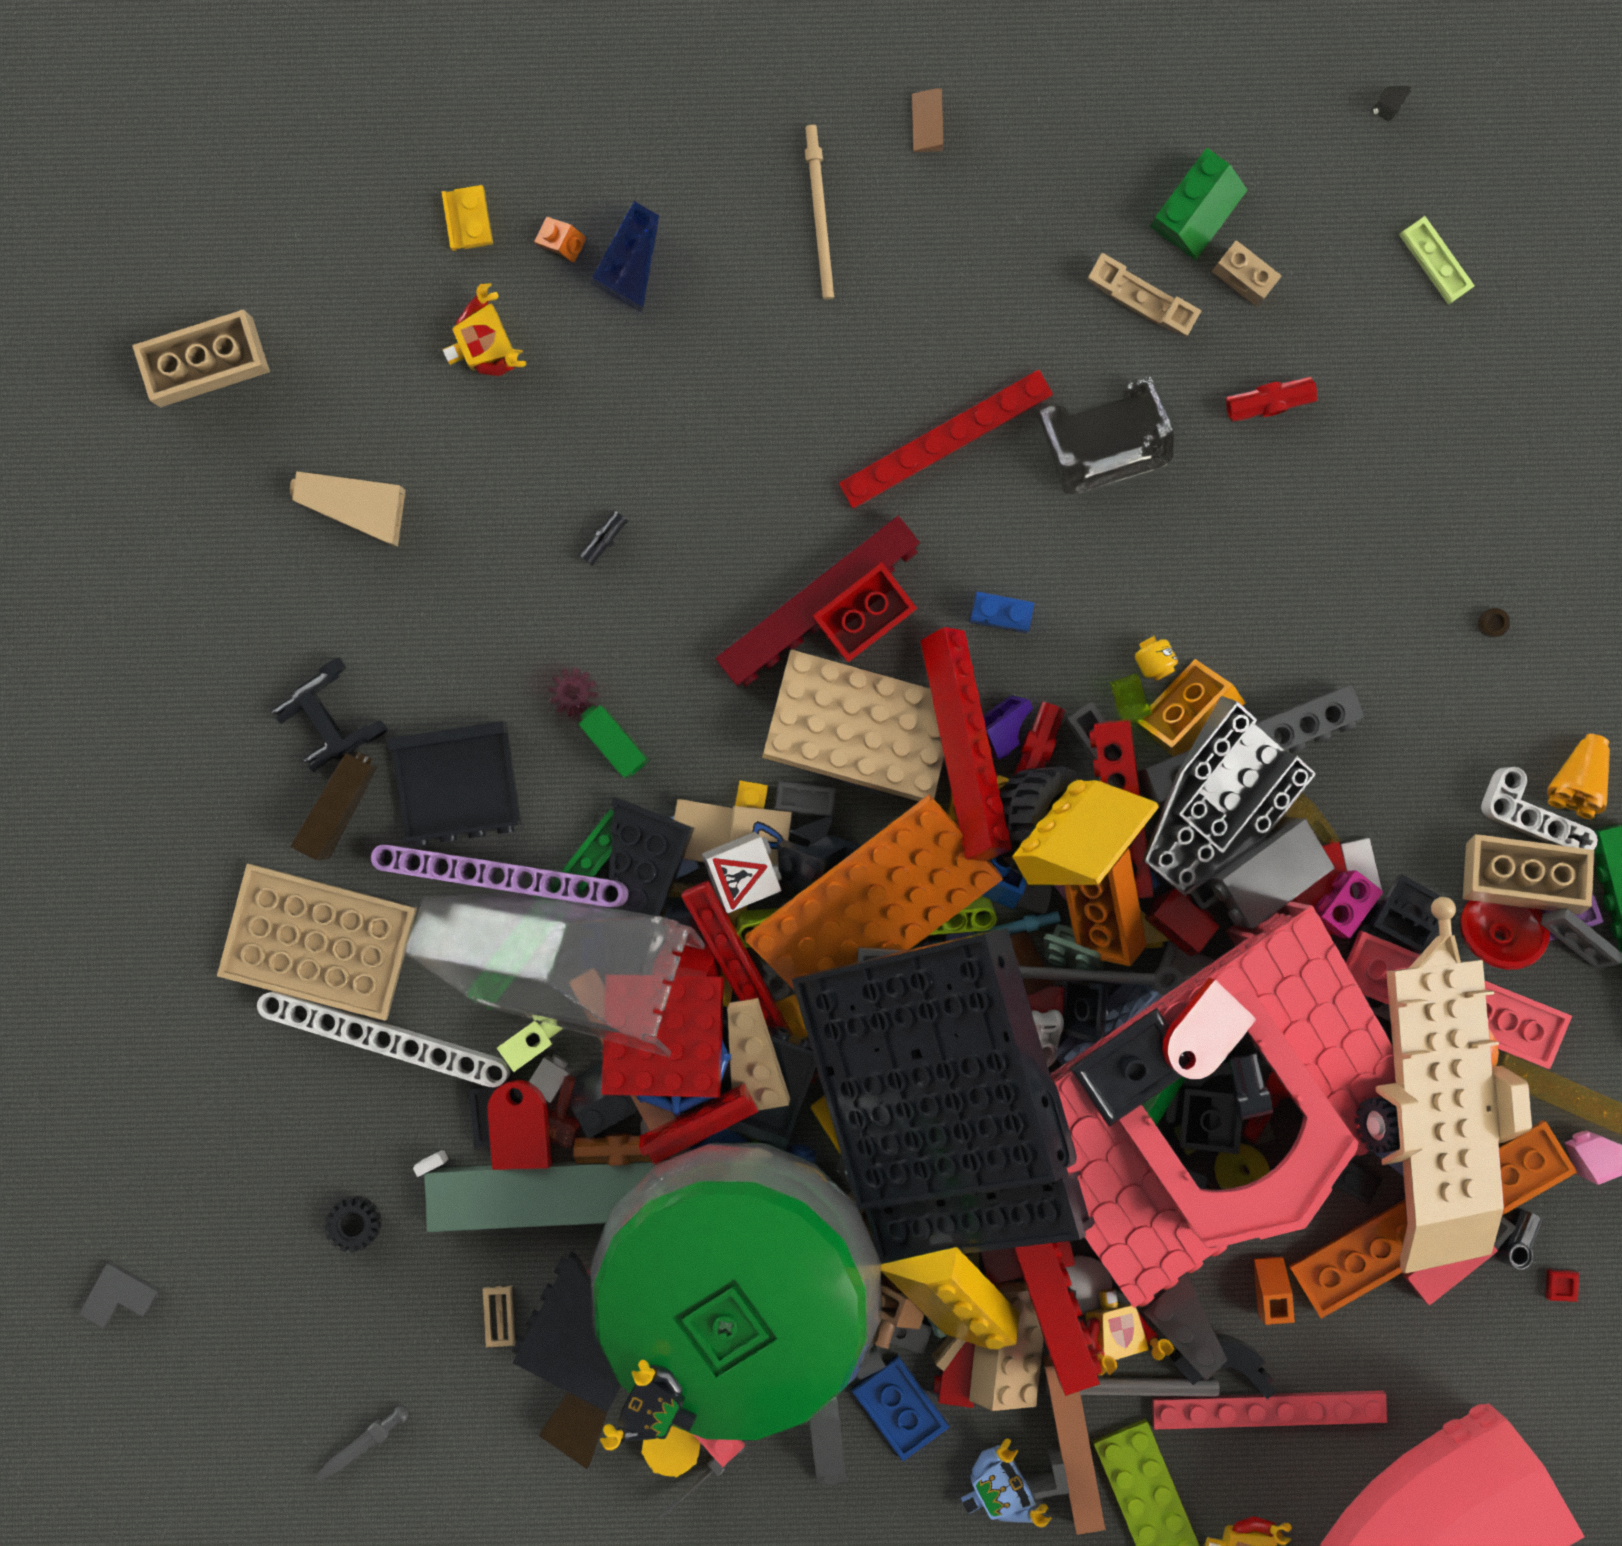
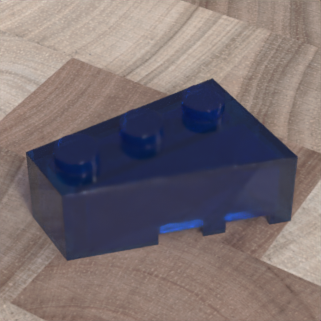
[591,201,659,312]

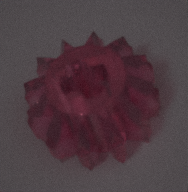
[548,668,598,717]

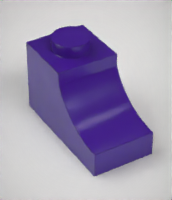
[983,695,1033,760]

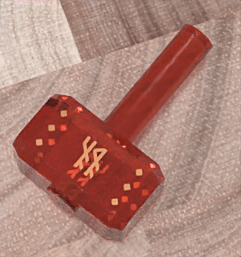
[547,1076,581,1149]

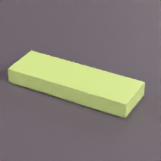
[1399,216,1475,305]

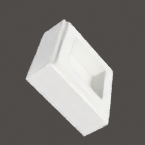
[413,1150,449,1177]

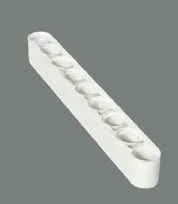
[257,991,511,1088]

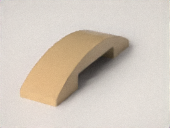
[1087,253,1202,337]

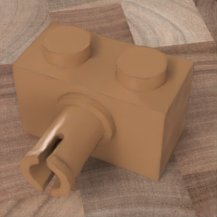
[866,1277,924,1348]

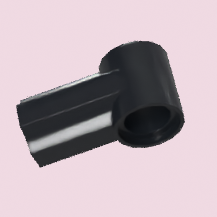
[1228,1054,1273,1120]
[1495,1207,1543,1270]

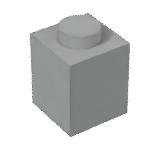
[529,1054,572,1103]

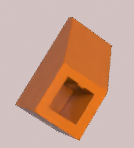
[1253,1256,1295,1325]

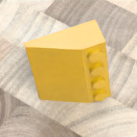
[1012,780,1159,885]
[880,1247,1020,1350]

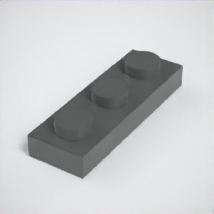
[1540,908,1622,969]

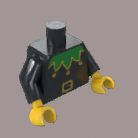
[600,1360,697,1450]

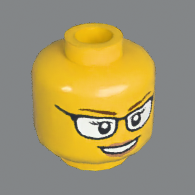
[1135,636,1178,681]

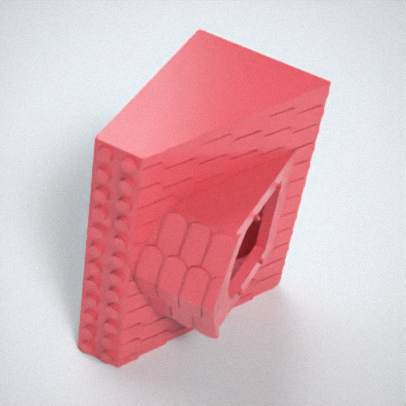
[1050,902,1396,1308]

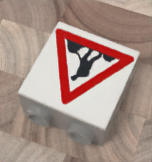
[701,832,782,913]

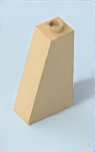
[290,471,406,547]

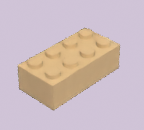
[132,310,270,407]
[1463,834,1594,915]
[969,1281,1044,1411]

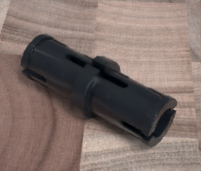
[578,510,629,566]

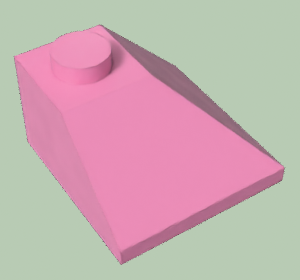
[1564,1131,1622,1185]

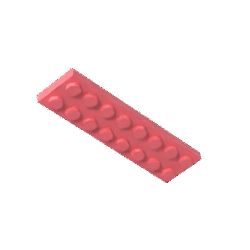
[1346,930,1572,1069]

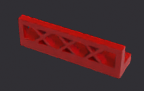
[639,1083,759,1165]

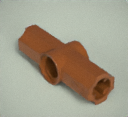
[574,1132,651,1166]

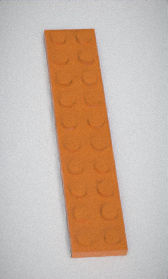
[1289,1120,1577,1319]

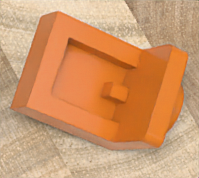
[534,217,586,262]

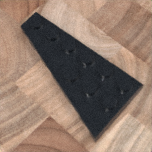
[605,797,695,982]

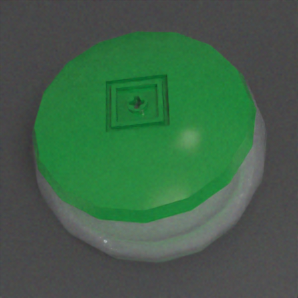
[590,1142,881,1440]

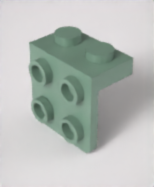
[1043,923,1106,971]

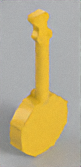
[641,1426,700,1477]

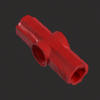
[1225,377,1317,422]
[1013,701,1065,776]

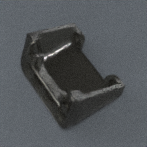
[1039,377,1174,495]

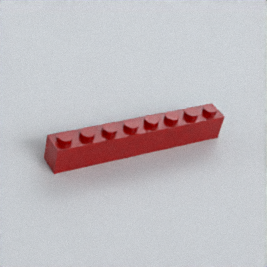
[920,627,1012,861]

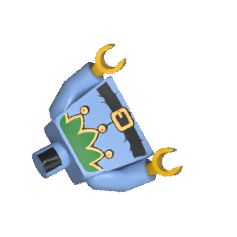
[961,1439,1052,1527]

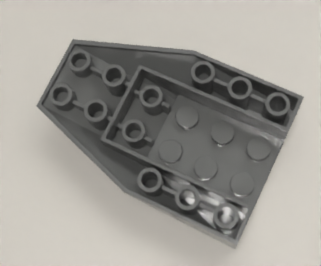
[1142,696,1316,896]

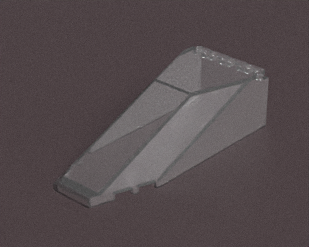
[405,892,705,1057]

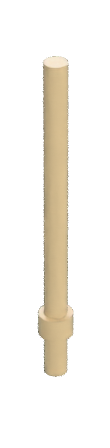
[805,125,834,300]

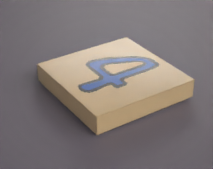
[729,806,792,869]

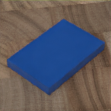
[851,1354,950,1461]

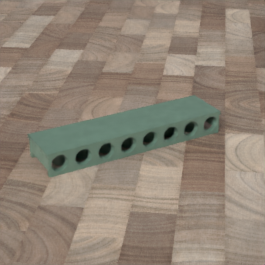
[424,1161,659,1232]

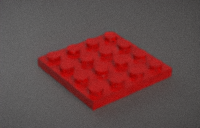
[601,975,724,1098]

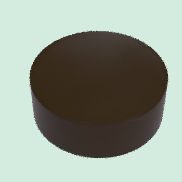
[1478,608,1510,638]

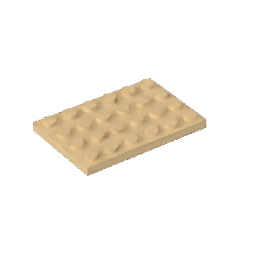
[762,649,944,802]
[217,864,417,1021]

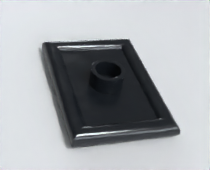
[1069,1008,1190,1127]

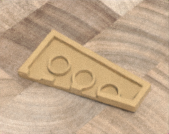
[727,998,790,1110]

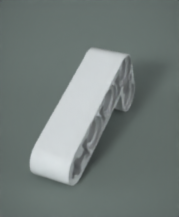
[1481,767,1598,850]

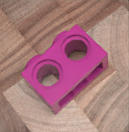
[1315,870,1384,938]

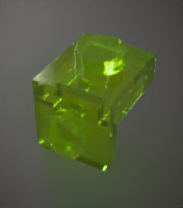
[1109,673,1152,723]

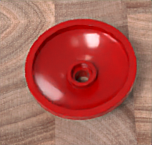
[1460,900,1550,970]

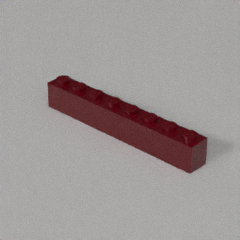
[715,515,920,688]

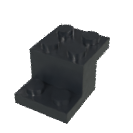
[777,834,862,900]
[1347,874,1442,954]

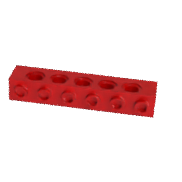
[1089,718,1154,898]

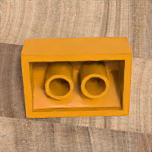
[1136,659,1245,756]

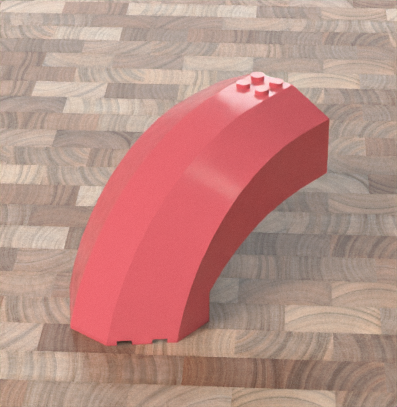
[1320,1403,1585,1546]

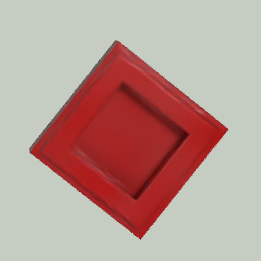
[1545,1269,1579,1302]

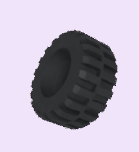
[1000,767,1086,878]

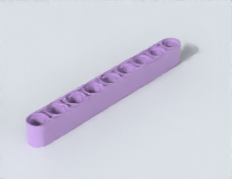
[371,845,628,907]

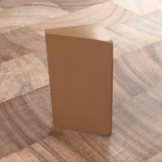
[912,88,943,152]

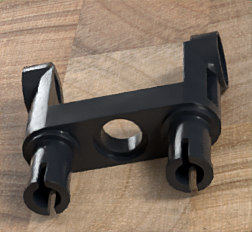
[271,657,388,772]

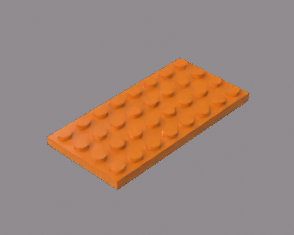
[745,794,1003,991]

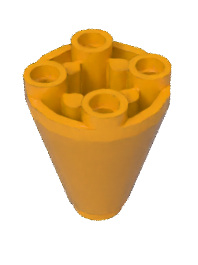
[1547,734,1610,819]

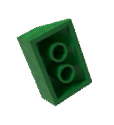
[1150,147,1247,260]

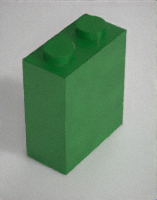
[579,705,651,779]

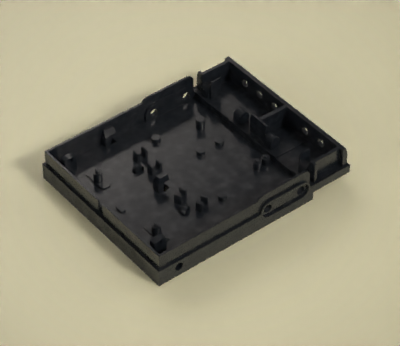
[792,928,1095,1264]

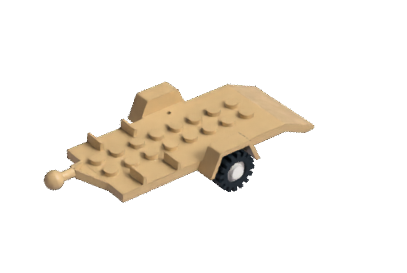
[1355,897,1532,1274]

